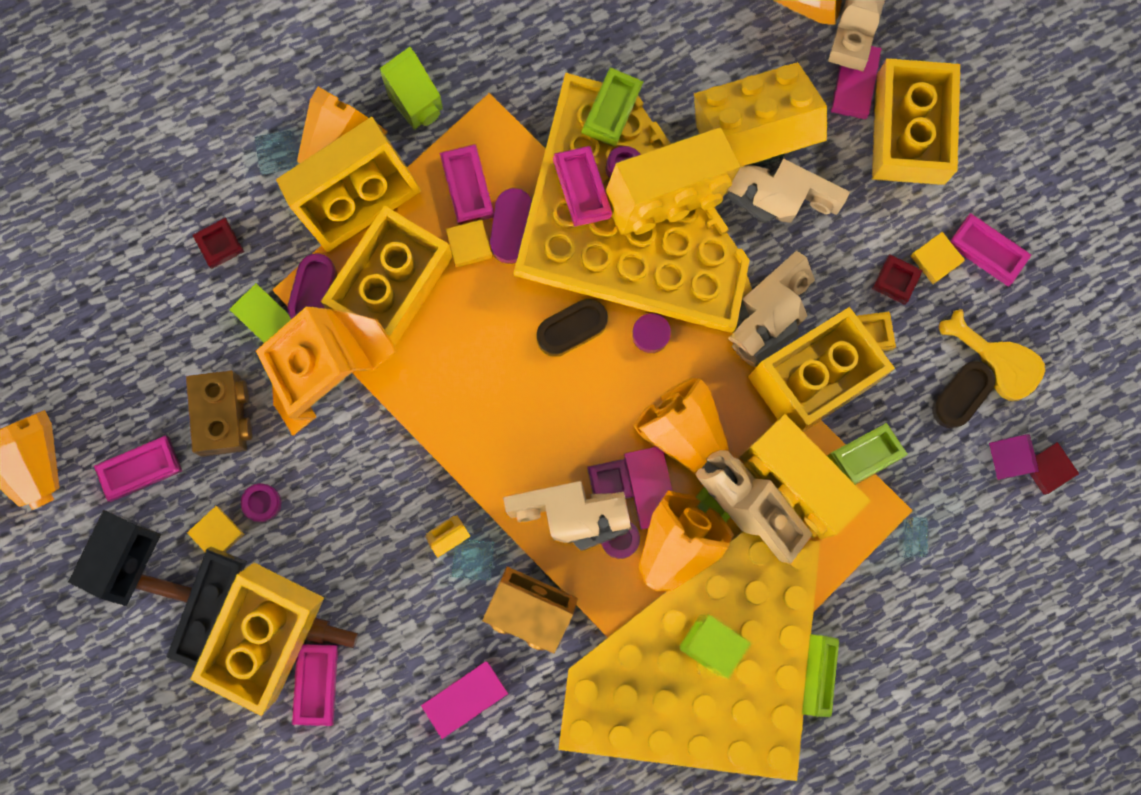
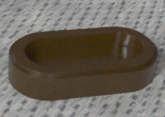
[537,299,608,357]
[932,361,995,429]

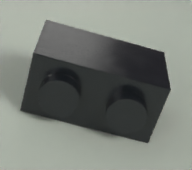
[68,510,161,606]

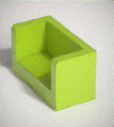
[679,614,751,679]

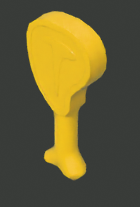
[939,309,1045,401]

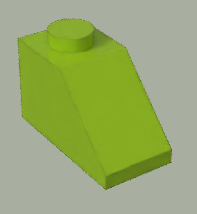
[379,47,443,130]

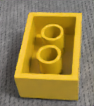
[872,58,960,185]
[694,62,827,167]
[276,117,421,253]
[605,127,741,236]
[321,206,453,346]
[748,307,895,432]
[740,414,871,540]
[190,562,324,716]

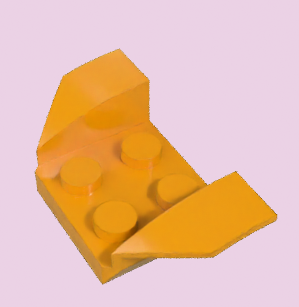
[256,307,397,436]

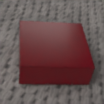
[192,218,245,269]
[872,254,923,305]
[1030,442,1079,495]

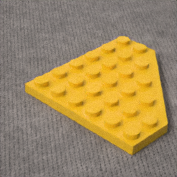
[513,72,750,333]
[558,532,820,781]

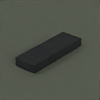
[167,547,247,668]

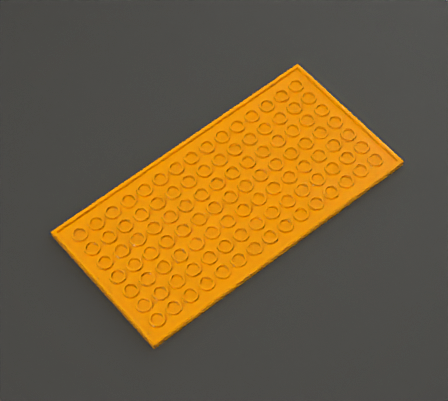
[272,93,913,638]

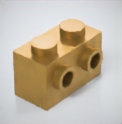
[186,370,252,457]
[482,566,578,653]

